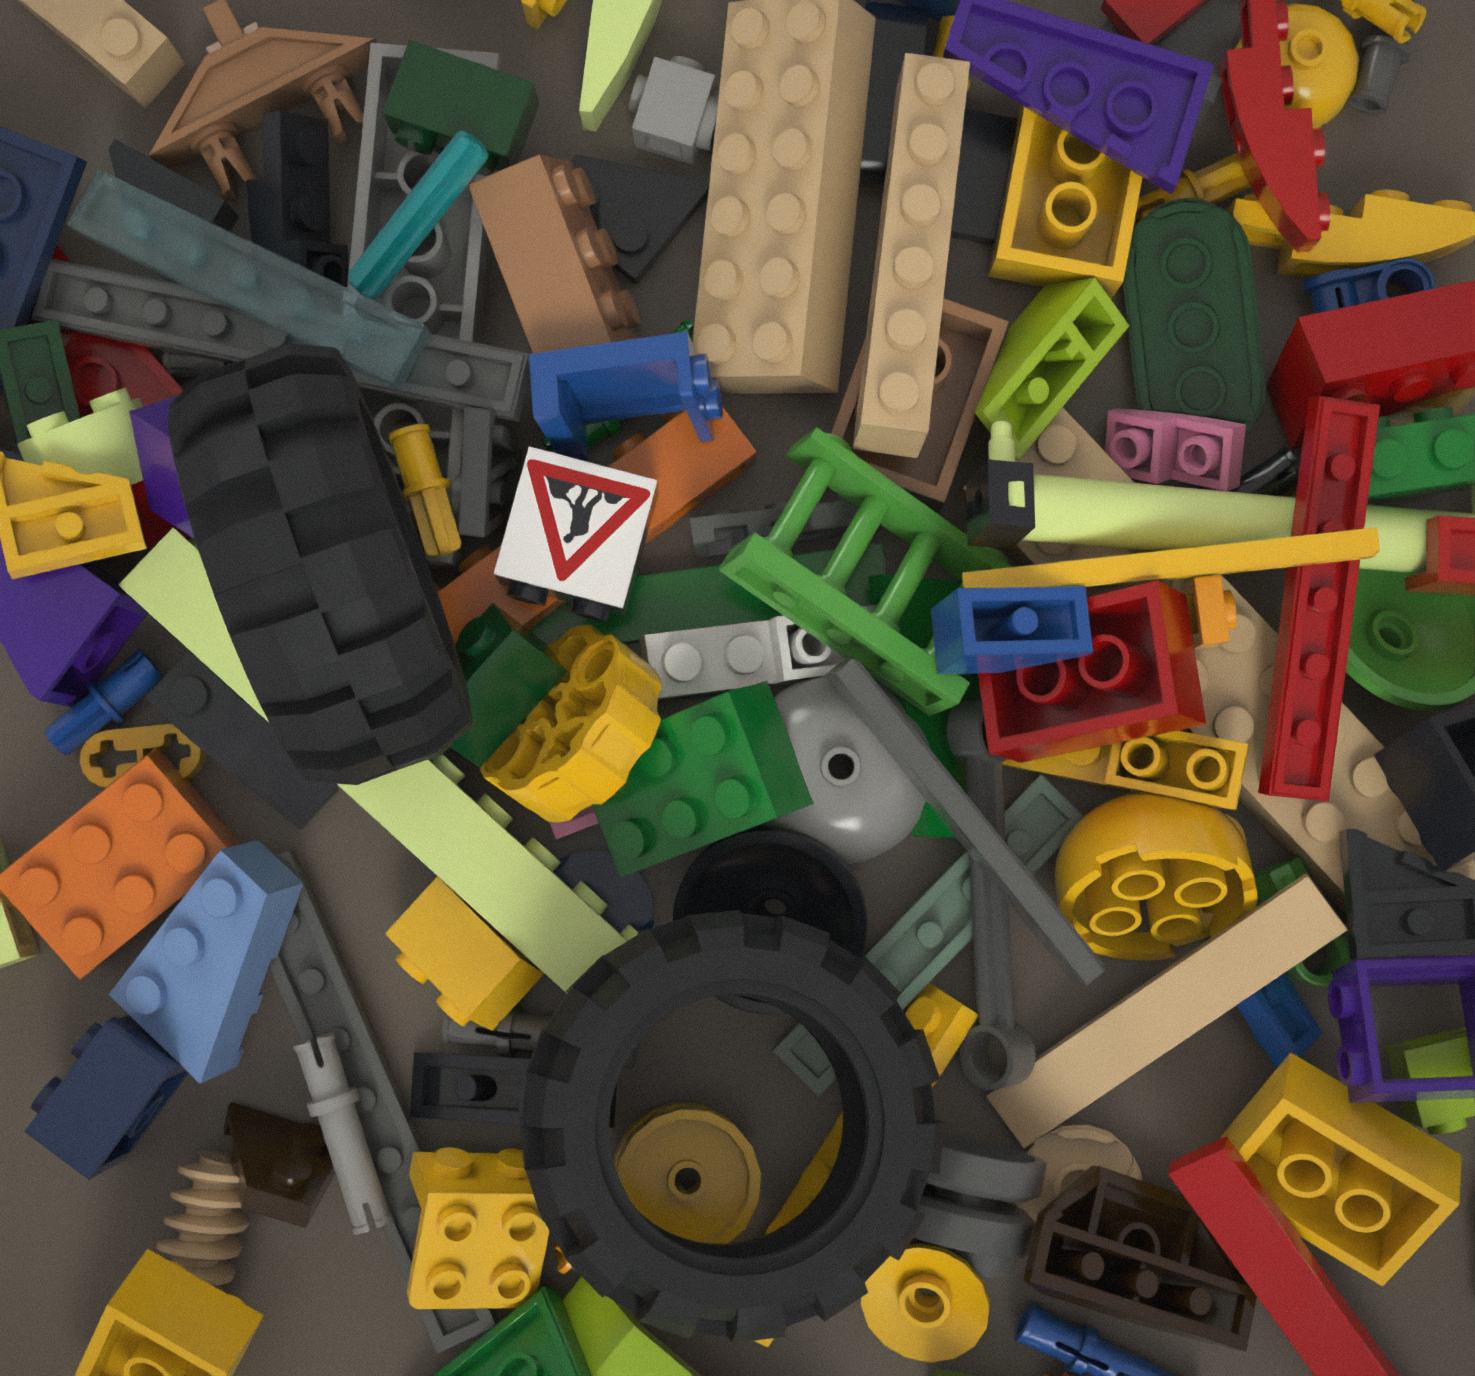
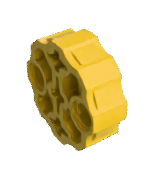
[480,625,663,823]

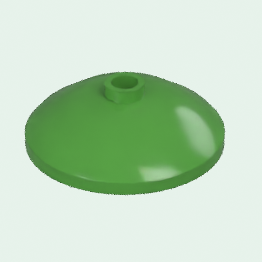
[1346,569,1475,711]

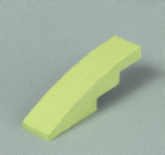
[579,0,662,132]

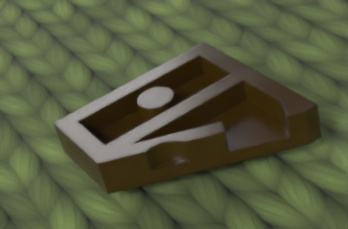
[223,1102,336,1228]

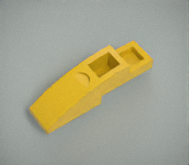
[1226,189,1475,278]
[1002,731,1250,810]

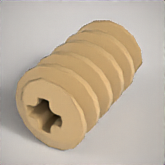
[156,1149,249,1293]

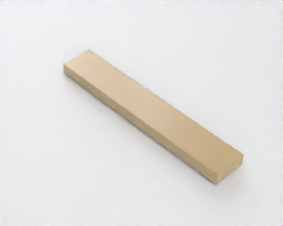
[986,873,1348,1148]

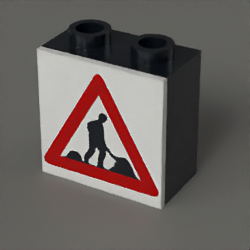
[494,447,659,623]

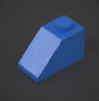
[931,586,1093,674]

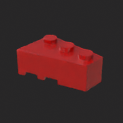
[1266,280,1475,450]

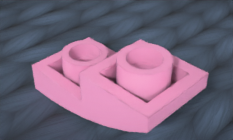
[1105,408,1246,491]

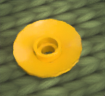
[861,1243,990,1363]

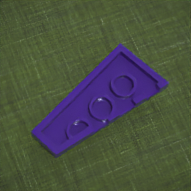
[943,0,1214,194]

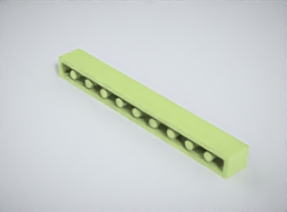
[118,528,639,993]

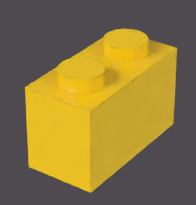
[385,876,545,1031]

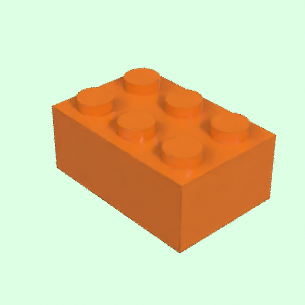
[0,746,241,980]

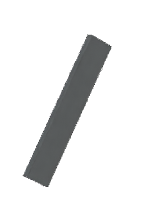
[825,659,1105,986]

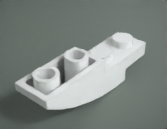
[639,605,877,700]

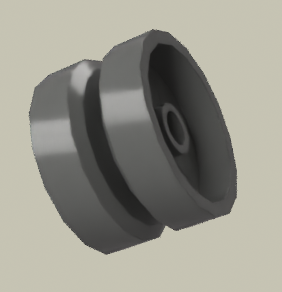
[913,1133,1047,1258]

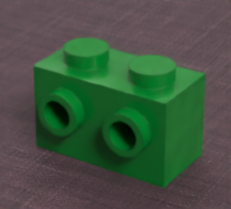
[1367,407,1475,504]

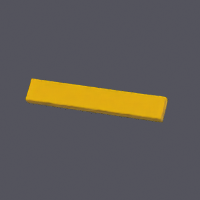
[962,527,1380,589]

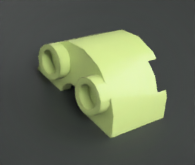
[17,388,144,485]

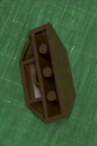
[1023,1166,1257,1351]

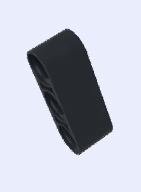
[859,2,928,186]

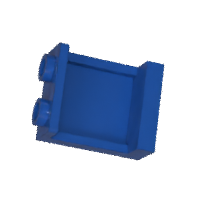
[529,331,723,461]

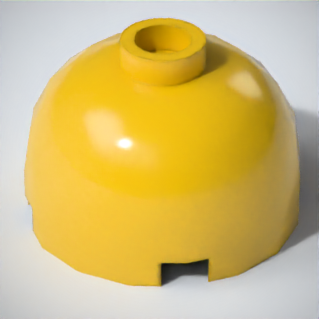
[1235,3,1359,128]

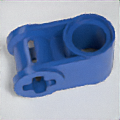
[1301,258,1435,314]

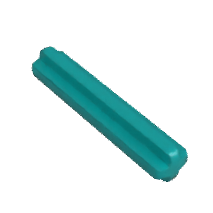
[349,130,488,299]

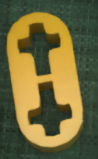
[80,724,206,787]

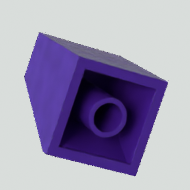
[0,540,149,707]

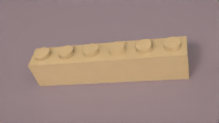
[852,53,970,458]

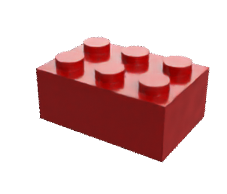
[978,580,1206,763]

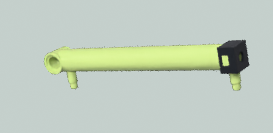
[966,421,1475,574]

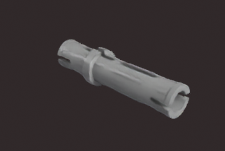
[293,1032,394,1235]

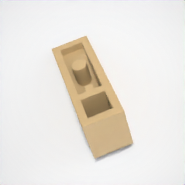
[17,0,186,109]

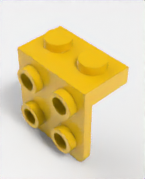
[407,1147,550,1309]

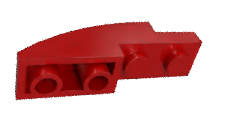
[1218,0,1330,253]

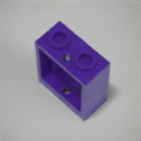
[1328,955,1475,1103]

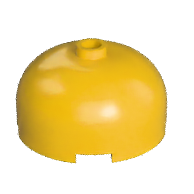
[1055,792,1257,961]

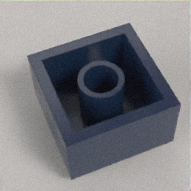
[24,1015,189,1180]

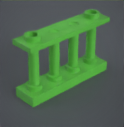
[719,427,1011,716]

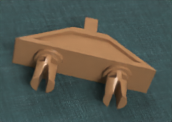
[149,0,377,201]

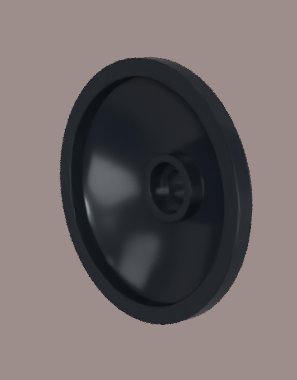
[673,827,868,1015]

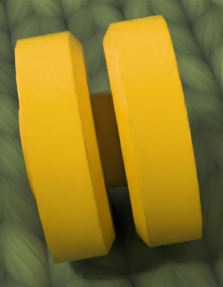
[614,1101,761,1244]

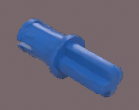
[45,648,164,755]

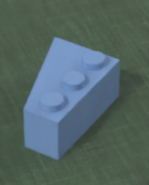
[108,840,303,1084]

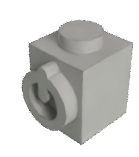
[629,56,719,165]

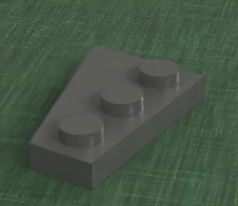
[689,493,883,560]

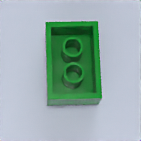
[592,681,814,878]

